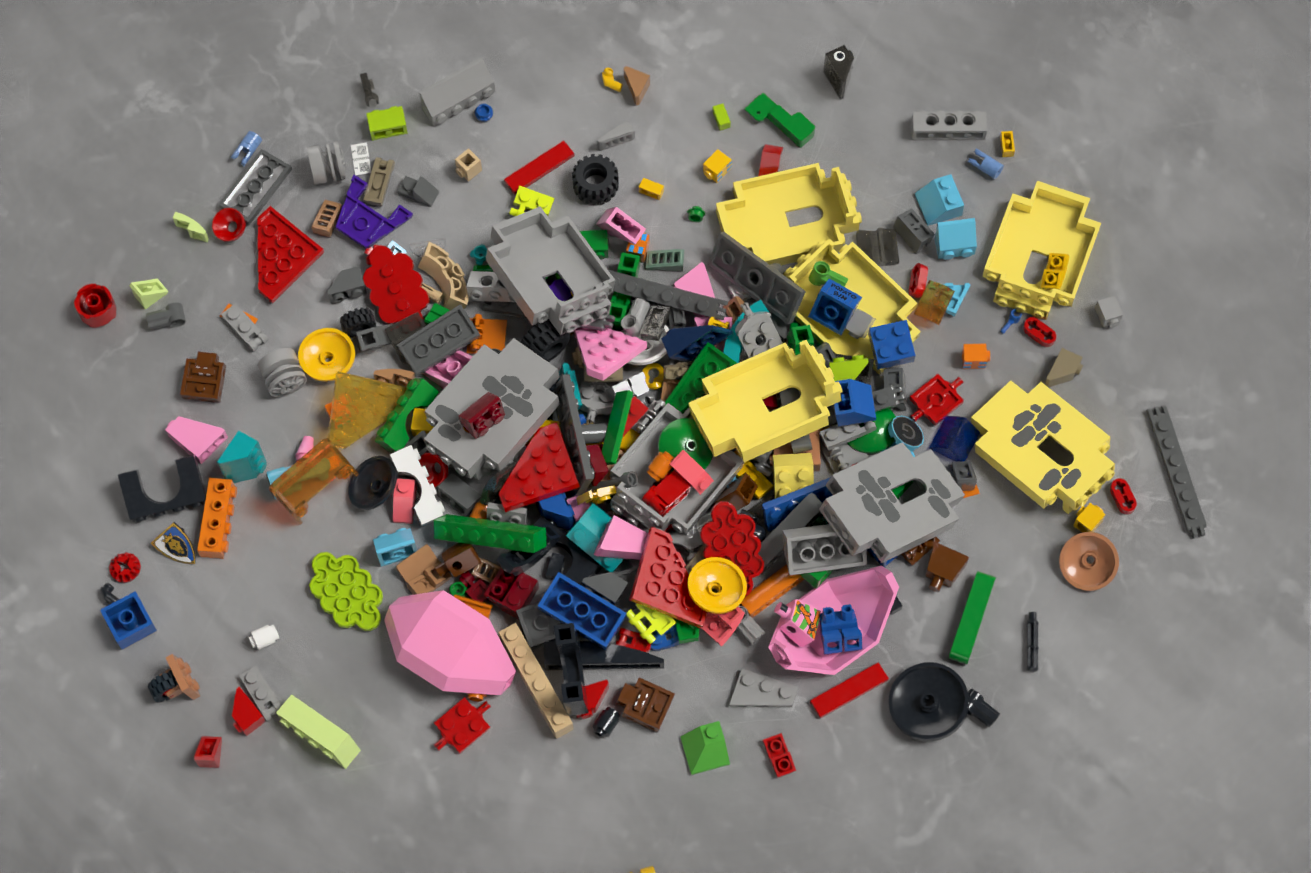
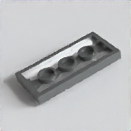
[219,149,292,225]

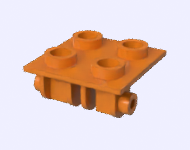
[467,314,507,354]

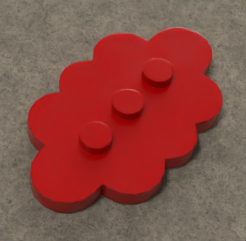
[363,245,430,332]
[700,501,764,596]

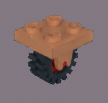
[147,654,200,702]

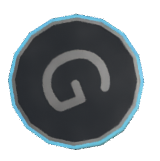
[888,416,924,451]

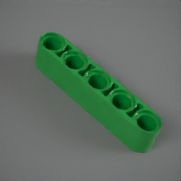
[948,571,996,665]

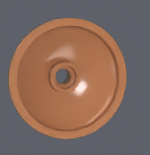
[1059,532,1119,591]

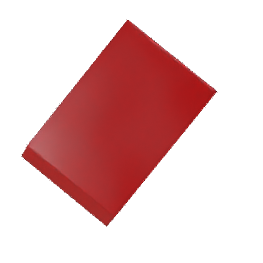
[758,144,783,176]
[194,736,222,768]

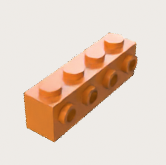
[197,478,237,559]

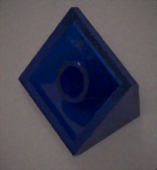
[929,416,980,462]

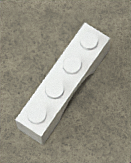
[390,445,445,527]

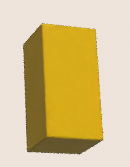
[1000,131,1015,157]
[639,178,664,200]

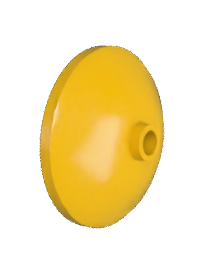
[298,328,355,381]
[687,557,747,614]

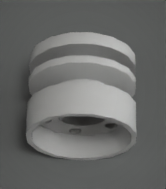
[307,141,346,185]
[258,348,307,397]

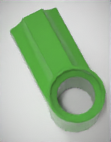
[809,261,848,287]

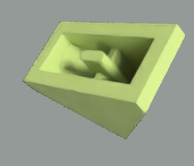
[129,278,168,309]

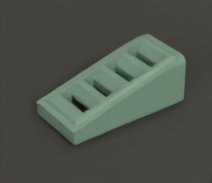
[646,249,684,271]

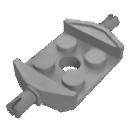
[735,302,783,358]
[579,375,621,424]

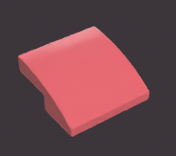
[701,607,745,647]

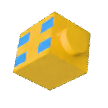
[703,149,732,183]

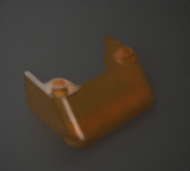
[269,438,359,525]

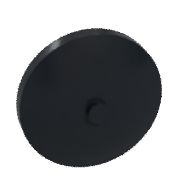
[888,662,969,741]

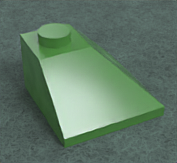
[681,721,730,775]

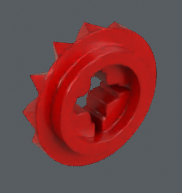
[109,552,141,583]

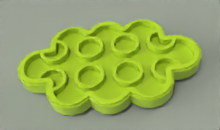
[309,552,383,631]

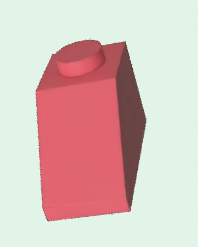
[670,450,714,495]
[393,478,417,524]

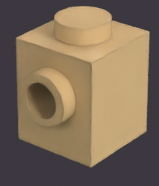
[455,148,482,182]

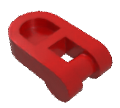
[615,628,651,653]

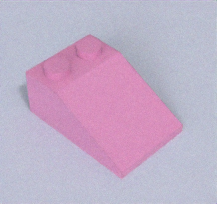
[423,350,473,389]

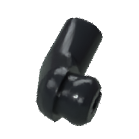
[100,583,119,604]

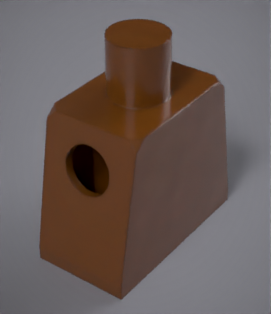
[713,472,758,511]
[435,542,482,577]
[926,542,969,592]

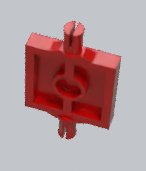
[910,374,964,426]
[433,697,491,754]

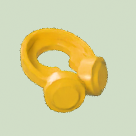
[642,363,664,390]

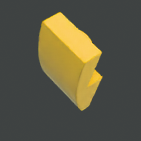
[1041,253,1069,289]

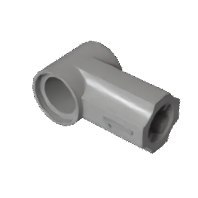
[621,298,650,337]
[737,606,765,645]

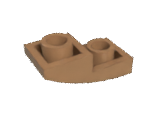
[373,369,416,387]

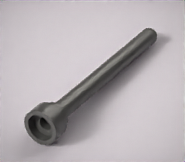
[564,471,638,497]

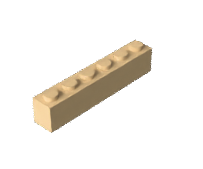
[498,623,574,739]

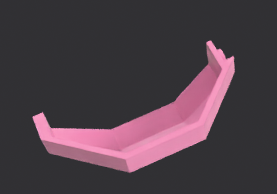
[768,566,899,675]
[384,590,516,695]

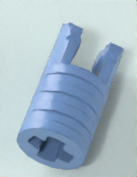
[231,131,262,166]
[967,148,1004,179]

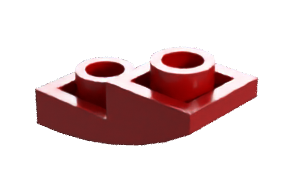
[762,733,796,778]

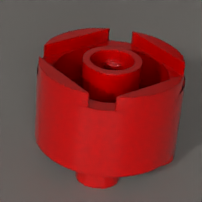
[74,283,117,328]

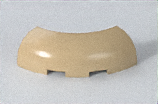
[418,242,469,310]

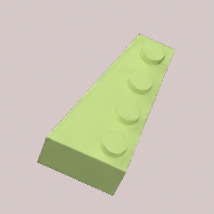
[276,694,361,769]

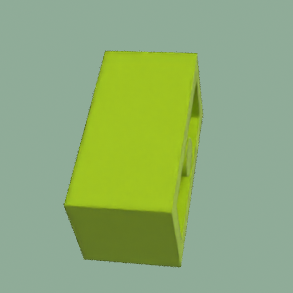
[712,103,731,131]

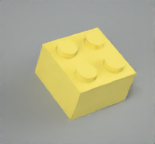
[773,453,814,499]

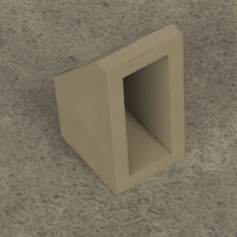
[1045,348,1084,388]

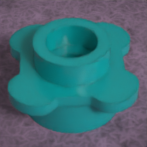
[470,244,487,265]

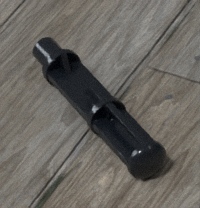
[1027,612,1039,672]

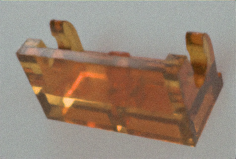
[914,280,955,325]

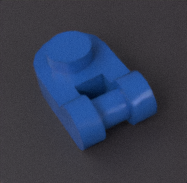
[651,624,680,652]

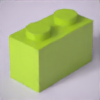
[366,106,408,141]

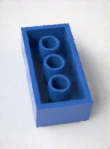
[538,572,627,650]

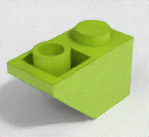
[829,355,868,381]

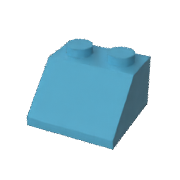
[915,174,964,226]
[934,218,977,260]
[373,528,417,567]

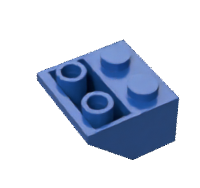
[834,379,876,427]
[536,493,575,530]

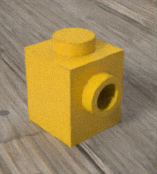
[1073,503,1106,533]

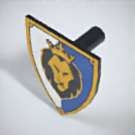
[151,522,196,564]

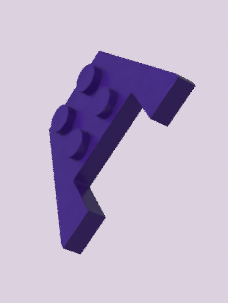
[336,175,413,249]

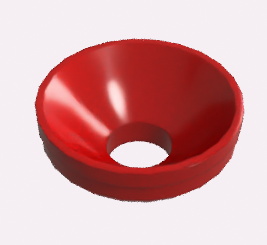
[212,208,246,242]
[418,452,448,487]

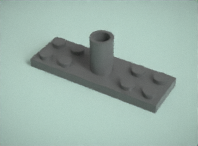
[708,232,806,324]
[553,374,607,496]

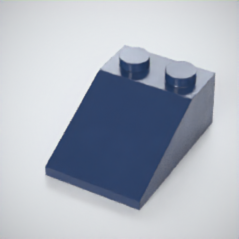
[661,325,733,362]

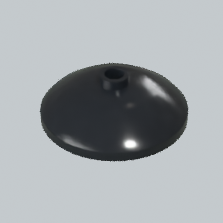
[348,456,397,510]

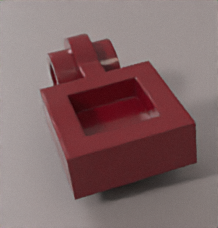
[459,571,488,603]

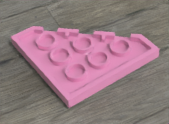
[574,327,647,381]

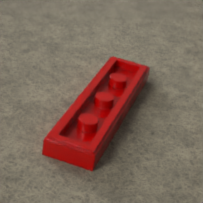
[504,140,575,195]
[810,662,889,719]

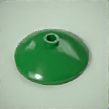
[847,408,896,454]
[658,418,713,472]

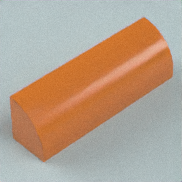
[739,564,805,618]

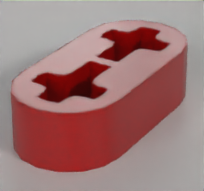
[908,263,928,298]
[1023,317,1056,347]
[1110,478,1137,515]

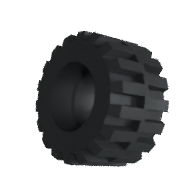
[572,154,619,205]
[520,319,570,362]

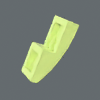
[173,212,209,243]

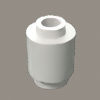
[248,625,280,650]

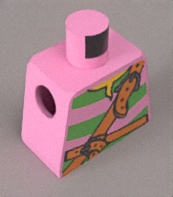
[774,599,821,647]

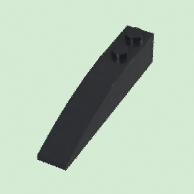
[544,639,664,670]

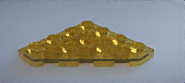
[327,372,407,449]

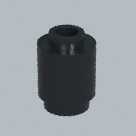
[592,707,620,738]

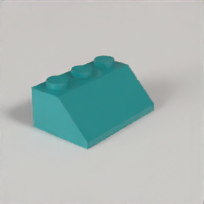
[217,430,267,483]
[566,503,623,572]

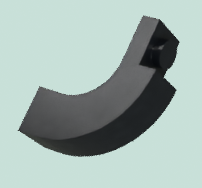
[496,523,561,576]

